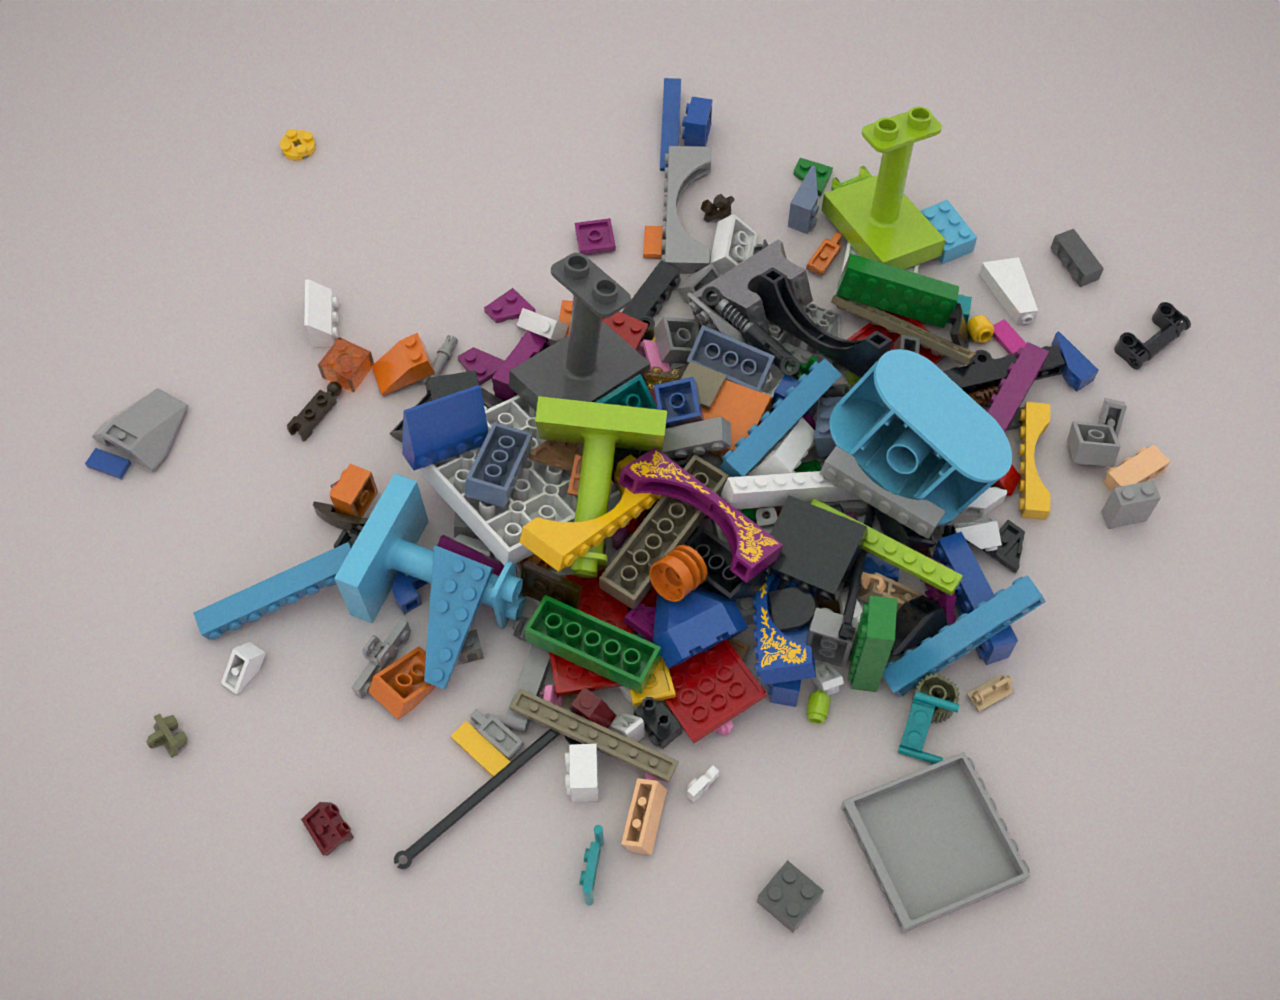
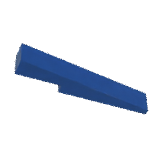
[660,78,681,171]

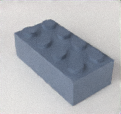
[464,422,533,508]

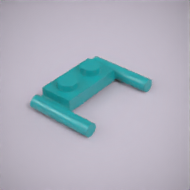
[898,691,959,764]
[579,825,604,905]

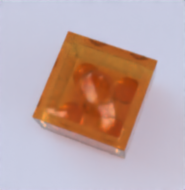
[318,337,374,393]

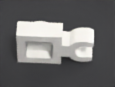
[687,766,720,803]

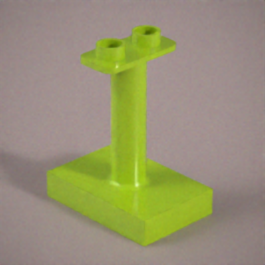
[821,106,946,270]
[535,396,667,578]

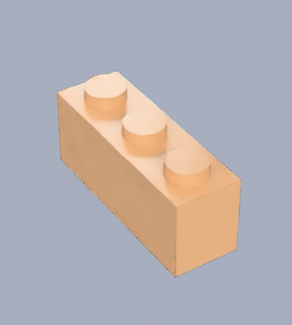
[1103,444,1171,492]
[621,778,667,855]

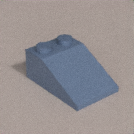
[788,165,819,234]

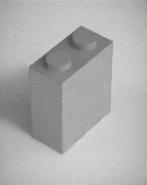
[1101,480,1161,529]

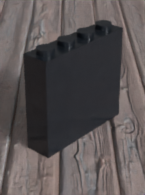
[762,495,868,601]

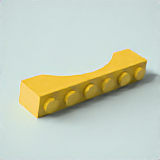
[1018,402,1050,520]

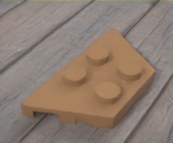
[529,440,584,472]

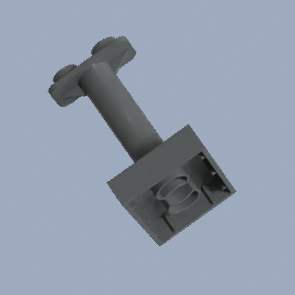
[509,252,651,411]

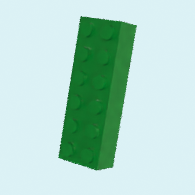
[836,253,959,328]
[524,595,661,694]
[848,596,897,692]

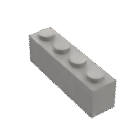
[662,416,731,459]

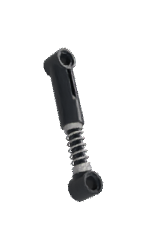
[702,286,802,378]

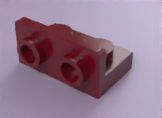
[301,802,354,856]

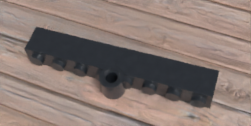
[622,261,681,341]
[943,345,1065,395]

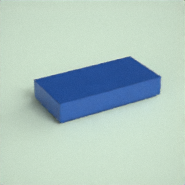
[85,448,131,479]

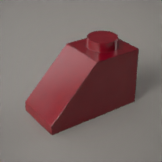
[568,687,617,728]

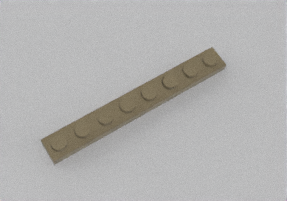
[831,294,976,365]
[510,689,679,783]

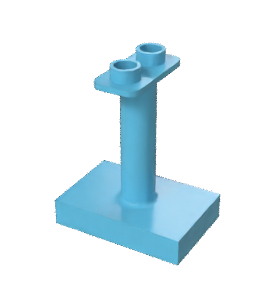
[334,473,526,629]

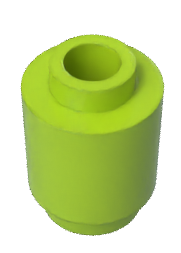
[806,690,831,724]

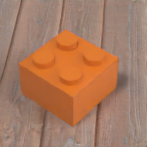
[330,463,378,517]

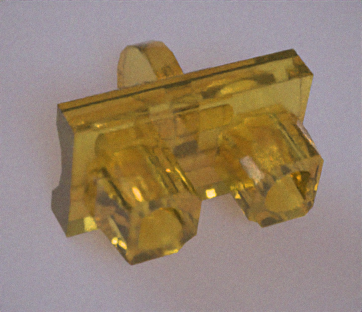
[644,367,681,390]

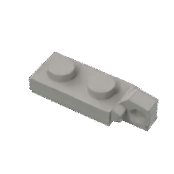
[470,709,524,760]

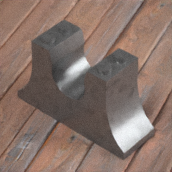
[693,240,813,332]

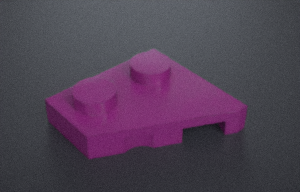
[484,288,536,323]

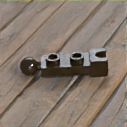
[287,381,342,442]

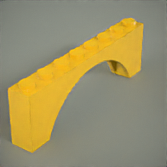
[519,455,663,572]

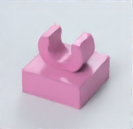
[539,685,564,707]

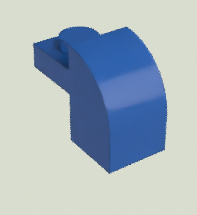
[392,572,428,615]

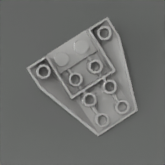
[687,293,749,345]
[767,303,840,366]
[92,388,188,472]

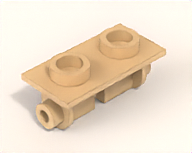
[967,674,1015,712]

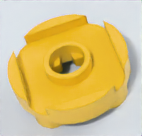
[280,129,316,161]

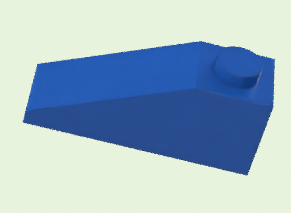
[1052,331,1099,391]

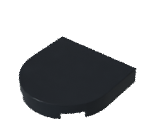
[768,587,816,633]

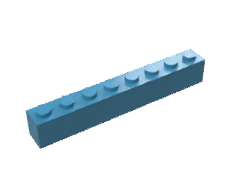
[719,358,842,477]
[193,542,352,640]
[883,575,1046,697]

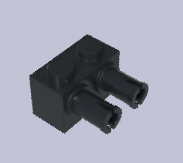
[634,697,682,749]

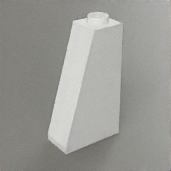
[979,257,1038,324]

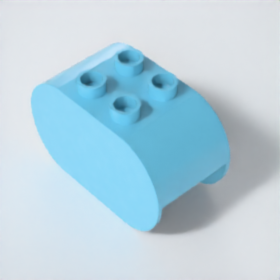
[829,349,1012,526]

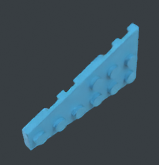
[424,545,494,689]

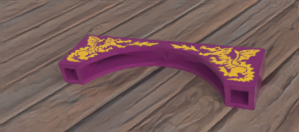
[618,448,783,583]

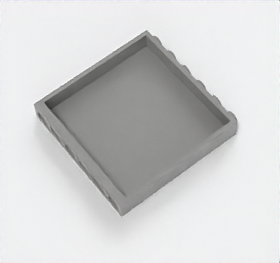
[841,752,1030,934]

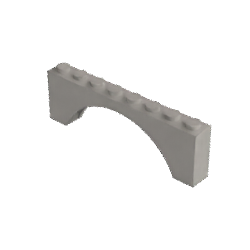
[662,146,711,274]

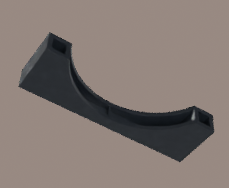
[758,267,892,378]

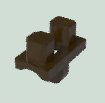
[701,194,735,222]

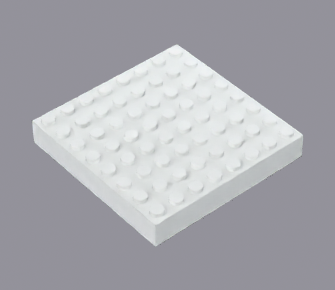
[418,395,620,566]

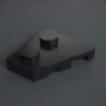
[983,520,1025,574]

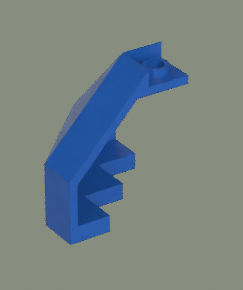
[653,586,749,668]

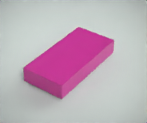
[993,319,1026,355]

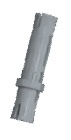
[423,335,458,386]

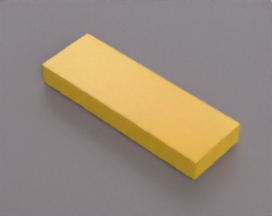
[451,721,511,777]

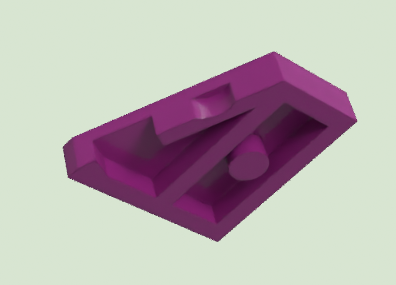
[458,347,505,386]

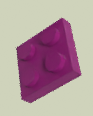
[575,218,616,255]

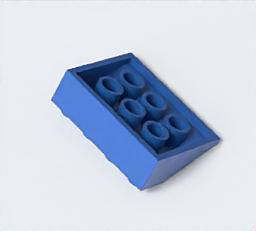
[402,385,488,471]

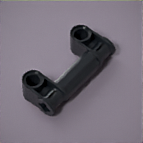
[1114,302,1191,370]

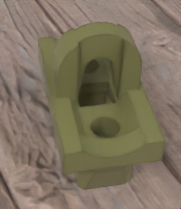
[146,714,188,758]

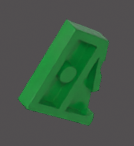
[793,158,833,196]

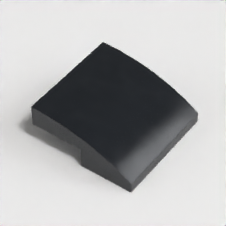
[950,303,969,349]

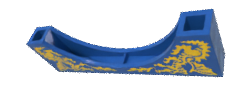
[752,574,816,685]

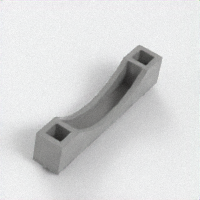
[819,446,946,539]

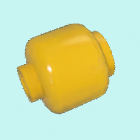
[967,315,994,343]

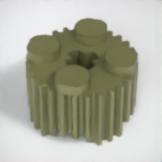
[912,673,960,723]

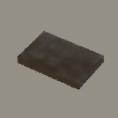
[520,560,583,610]

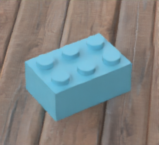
[920,200,977,265]

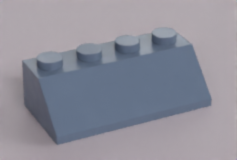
[687,325,775,393]

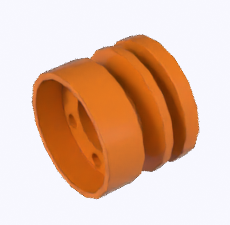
[649,545,707,602]

